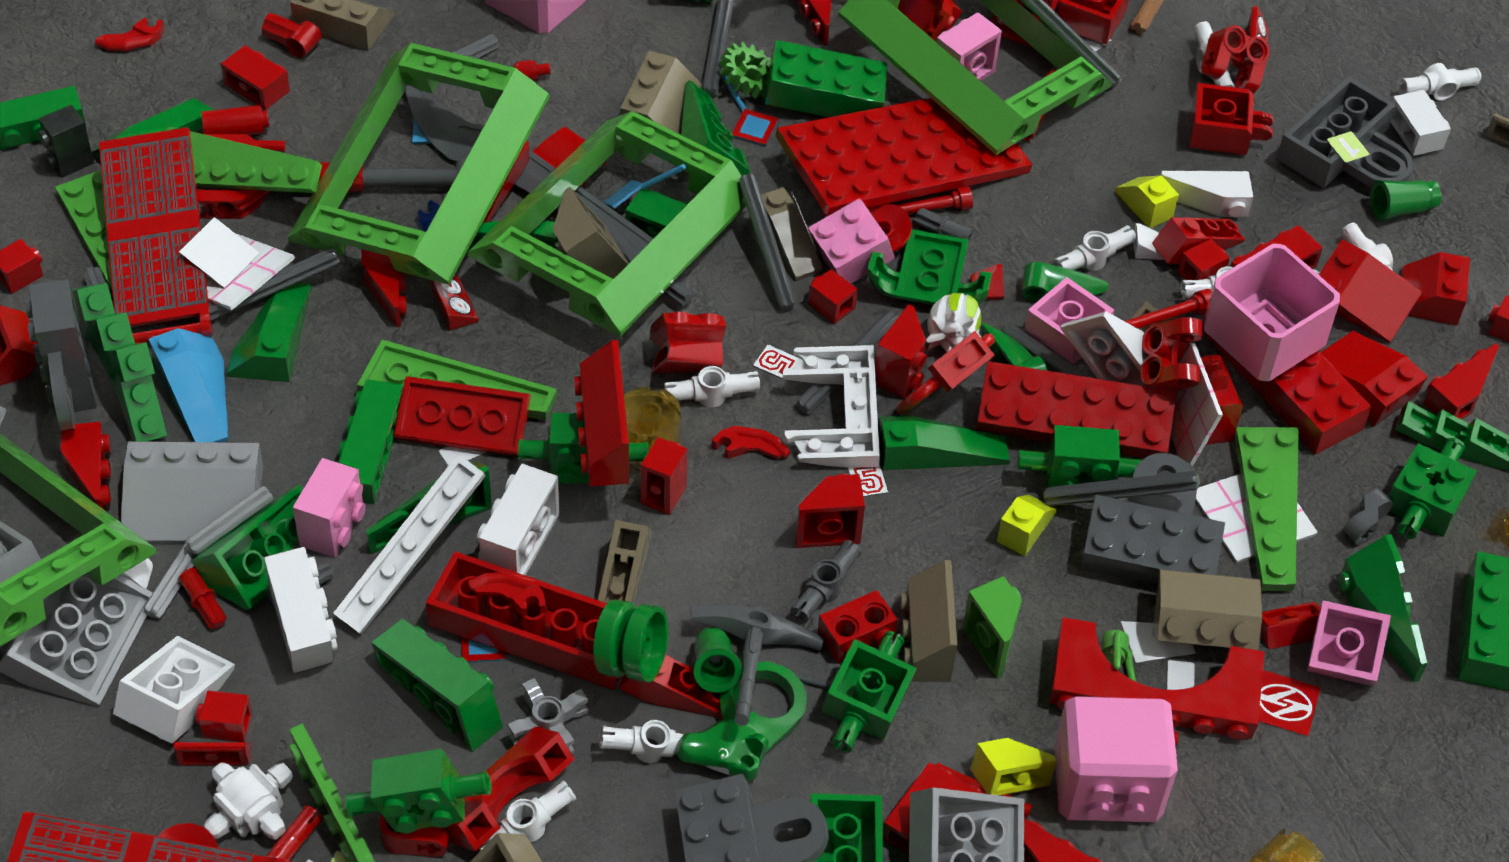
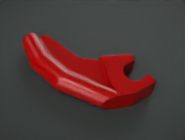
[95,18,165,52]
[711,426,790,459]
[468,572,546,617]

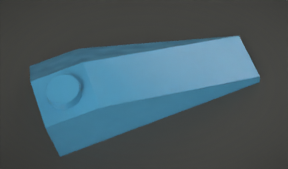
[149,328,229,443]

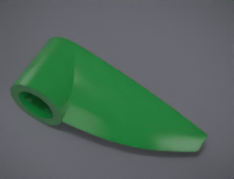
[1021,262,1109,302]
[981,323,1047,371]

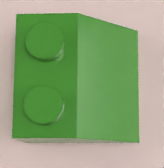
[962,576,1022,679]

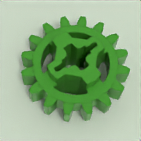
[719,42,771,99]

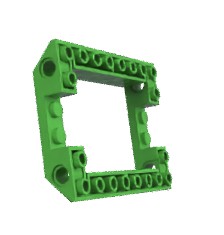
[838,0,1112,155]
[287,43,550,285]
[468,111,746,337]
[0,433,156,646]

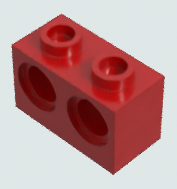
[817,590,898,664]

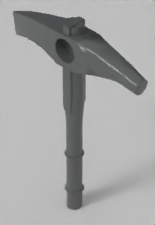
[690,605,824,726]

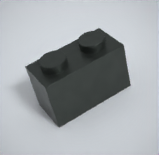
[38,105,94,178]

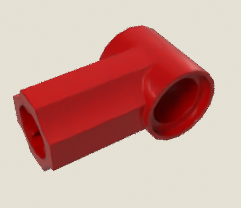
[261,13,322,58]

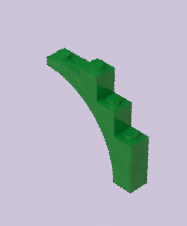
[72,283,167,442]

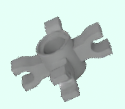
[508,678,588,754]

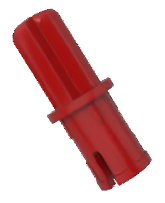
[178,568,227,630]

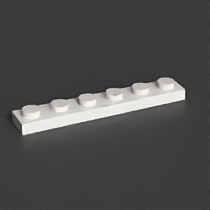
[334,454,486,635]

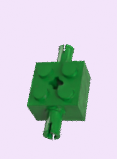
[518,412,648,484]
[1017,425,1142,487]
[1389,438,1477,539]
[821,631,917,753]
[345,749,491,833]

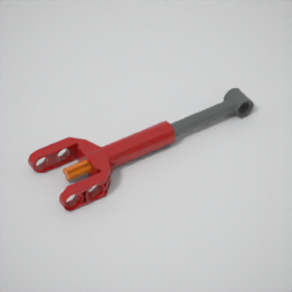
[197,134,466,219]

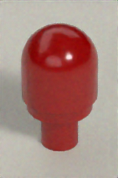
[512,60,551,82]

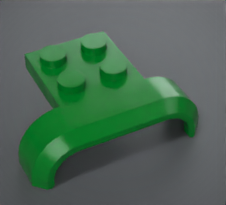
[867,229,992,305]

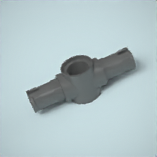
[790,540,862,623]

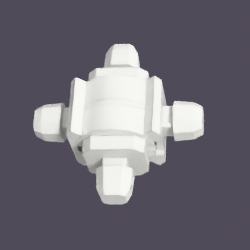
[204,763,293,840]

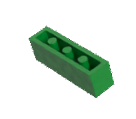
[0,85,87,150]
[338,379,403,504]

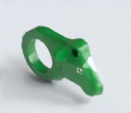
[675,661,807,782]

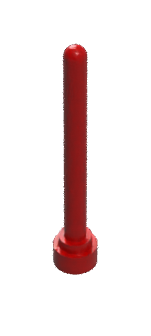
[897,186,973,215]
[1124,288,1212,329]

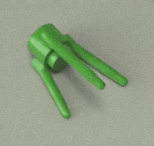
[1099,630,1136,681]

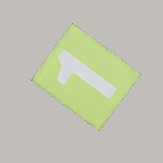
[1327,131,1370,163]

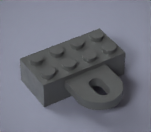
[1276,76,1413,188]
[25,279,96,431]
[1080,453,1226,585]
[674,773,829,862]

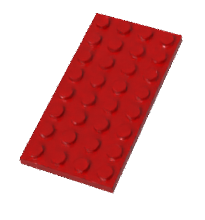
[775,98,1032,216]

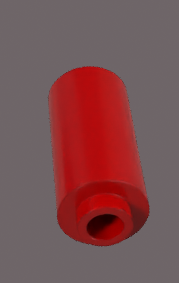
[202,105,270,136]

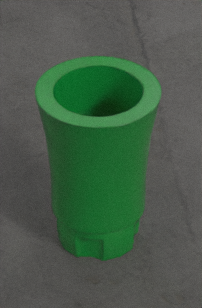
[1370,180,1442,221]
[694,627,742,693]

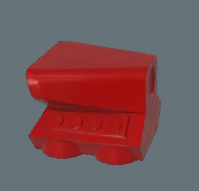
[649,312,726,374]

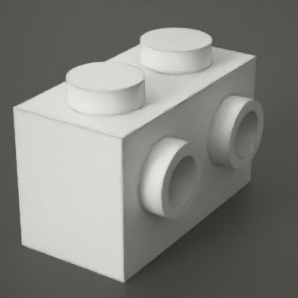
[1391,89,1451,156]

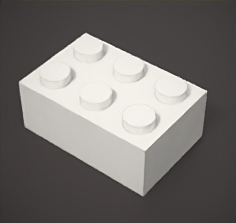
[477,464,559,575]
[264,547,338,673]

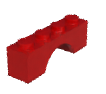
[444,726,574,851]

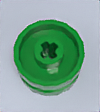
[593,599,669,683]

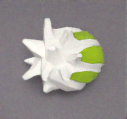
[926,293,982,352]

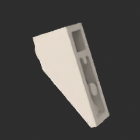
[1161,171,1254,217]

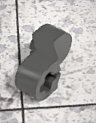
[1343,489,1393,545]

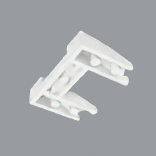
[783,345,879,467]

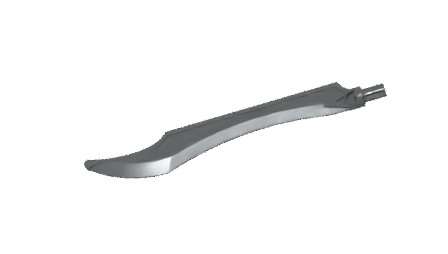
[406,85,694,307]

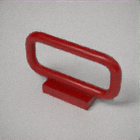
[896,331,995,415]

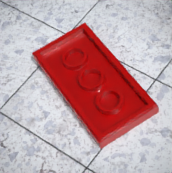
[394,376,531,457]

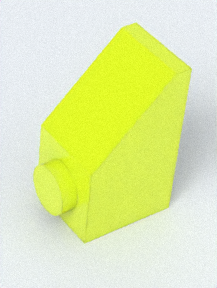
[1115,175,1179,229]
[997,495,1057,556]
[970,738,1057,795]

